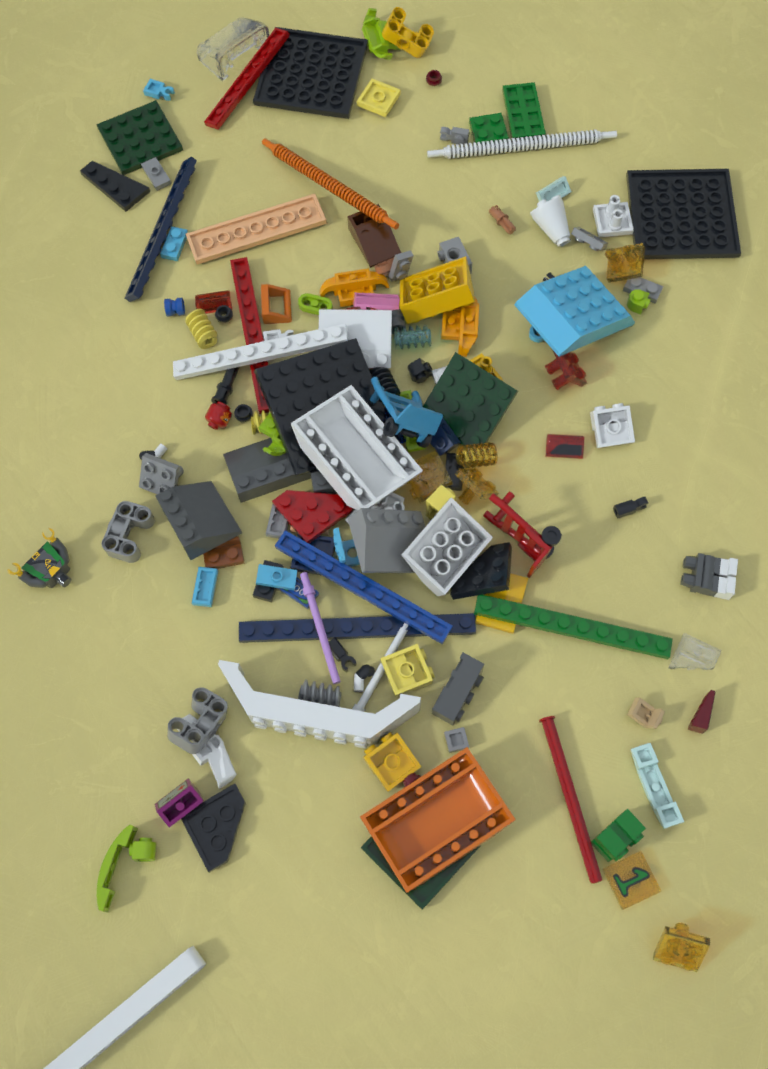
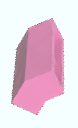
[353,292,400,310]

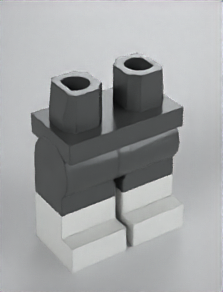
[681,553,738,600]

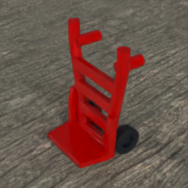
[483,491,562,578]

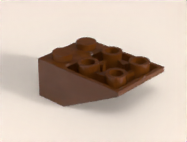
[347,204,401,268]

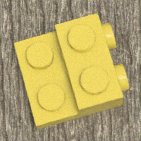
[380,644,435,697]

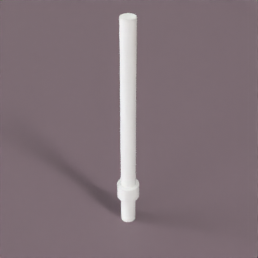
[352,623,408,712]

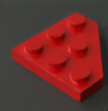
[272,490,353,543]

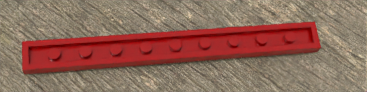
[230,257,270,414]

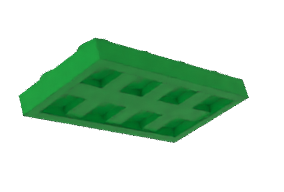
[502,82,546,140]

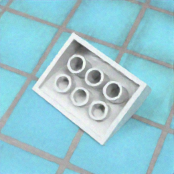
[318,309,392,368]
[401,498,493,596]

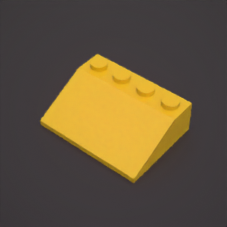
[400,256,475,324]

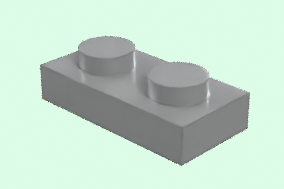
[571,227,608,251]
[389,250,414,282]
[623,274,663,304]

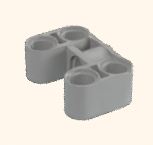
[101,501,155,563]
[167,687,228,754]

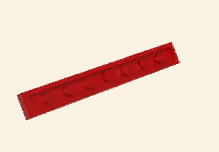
[204,28,290,130]

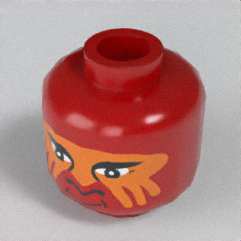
[205,401,232,430]

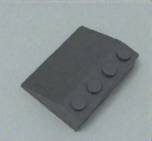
[223,438,311,503]
[155,481,242,560]

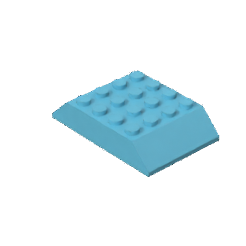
[514,266,635,357]

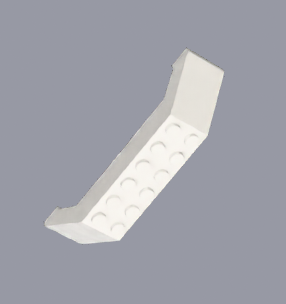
[218,660,421,748]

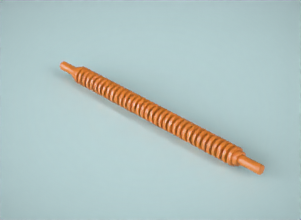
[262,138,399,230]

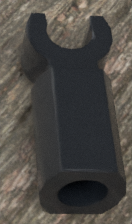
[613,496,648,519]
[329,637,356,673]

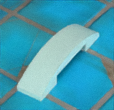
[631,743,684,829]

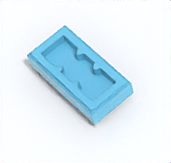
[256,564,297,590]
[192,567,218,607]

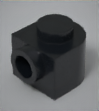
[407,358,433,383]

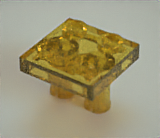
[605,243,645,283]

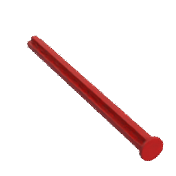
[539,716,602,884]

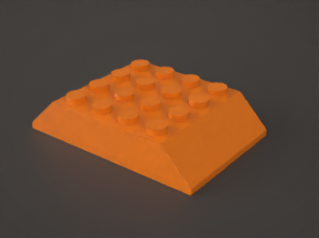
[360,747,516,893]

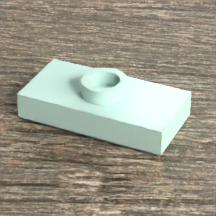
[536,176,571,202]

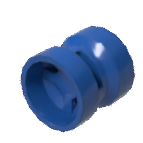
[164,297,185,317]

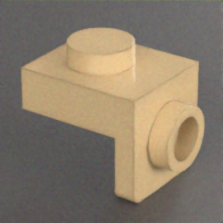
[627,698,665,729]

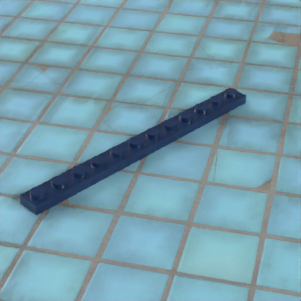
[239,613,476,643]

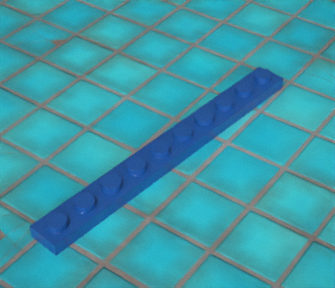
[275,530,453,645]

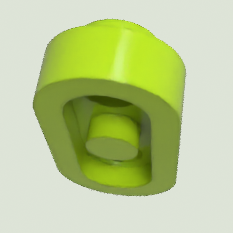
[298,293,333,315]

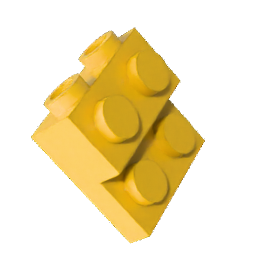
[363,732,422,792]

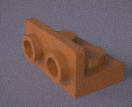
[203,536,245,569]

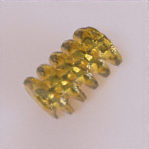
[456,442,498,468]

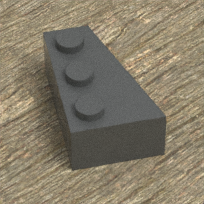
[432,652,484,726]

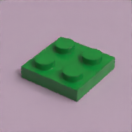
[469,113,509,146]

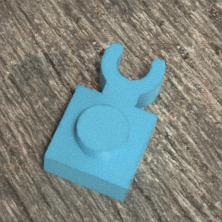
[143,79,175,101]

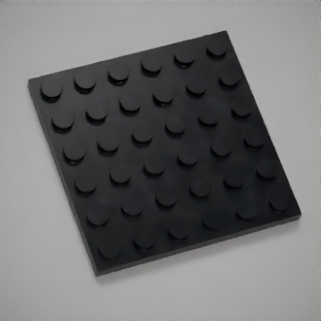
[253,27,368,119]
[626,169,741,259]
[254,338,397,476]

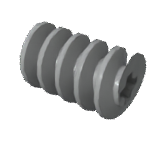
[298,680,341,707]

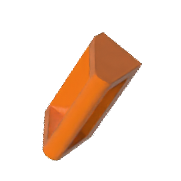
[261,284,292,324]

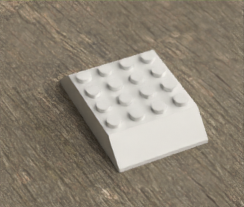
[291,385,423,510]

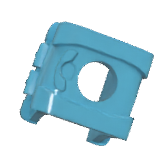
[333,527,360,567]

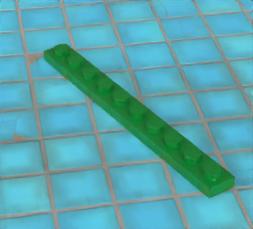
[474,595,673,659]

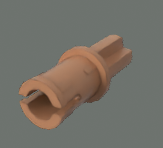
[489,205,516,234]

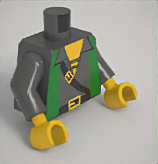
[7,528,71,588]

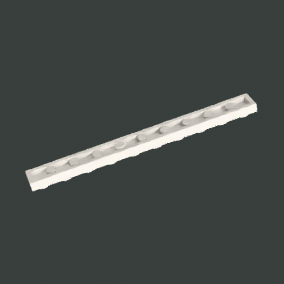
[173,324,349,380]

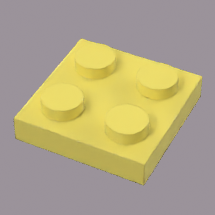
[357,79,401,117]

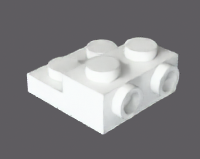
[590,403,635,448]

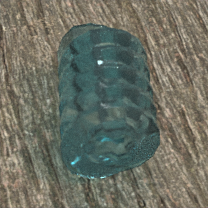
[394,324,431,349]

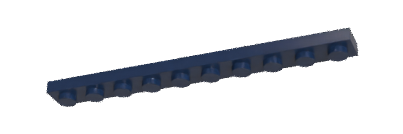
[124,156,197,302]

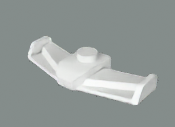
[177,714,237,789]

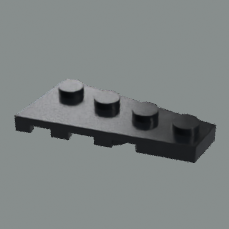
[80,161,151,212]

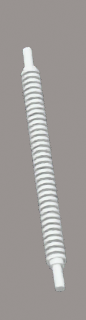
[427,129,617,159]

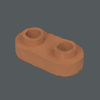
[374,257,394,276]

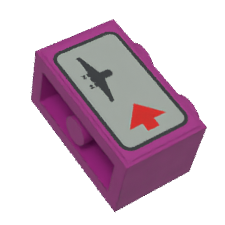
[155,778,204,828]

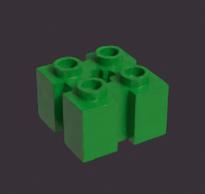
[591,808,646,862]

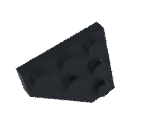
[450,542,512,600]
[181,784,246,873]

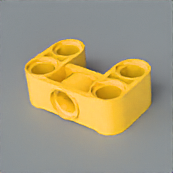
[382,7,434,58]

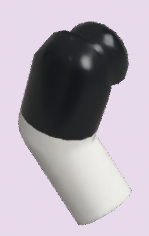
[139,444,167,460]
[354,664,375,692]

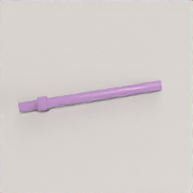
[300,572,341,684]

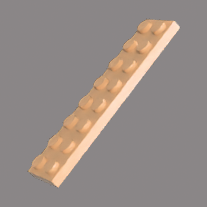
[186,194,327,265]

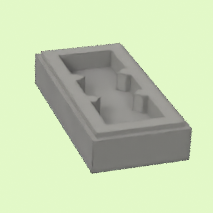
[141,157,171,191]
[266,504,289,539]

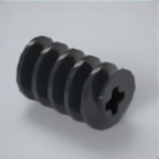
[370,367,401,406]

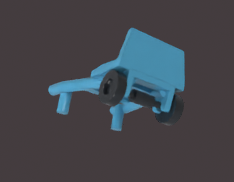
[370,377,443,448]

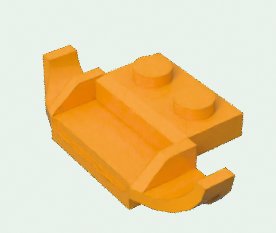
[320,268,390,307]
[441,296,479,357]

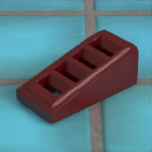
[688,690,716,734]

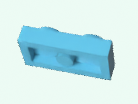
[160,226,188,262]

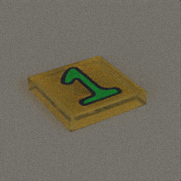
[602,851,661,910]

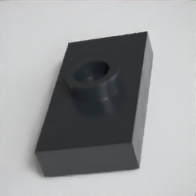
[443,453,465,491]

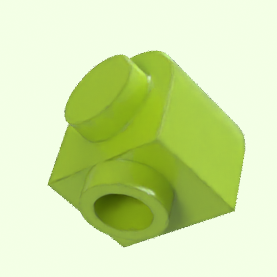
[627,289,651,315]
[129,838,156,862]

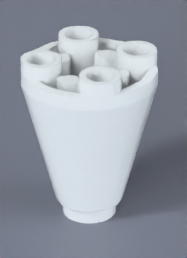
[530,195,571,247]

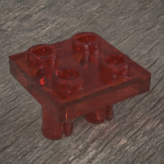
[545,351,587,390]

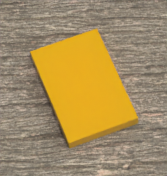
[475,573,528,634]

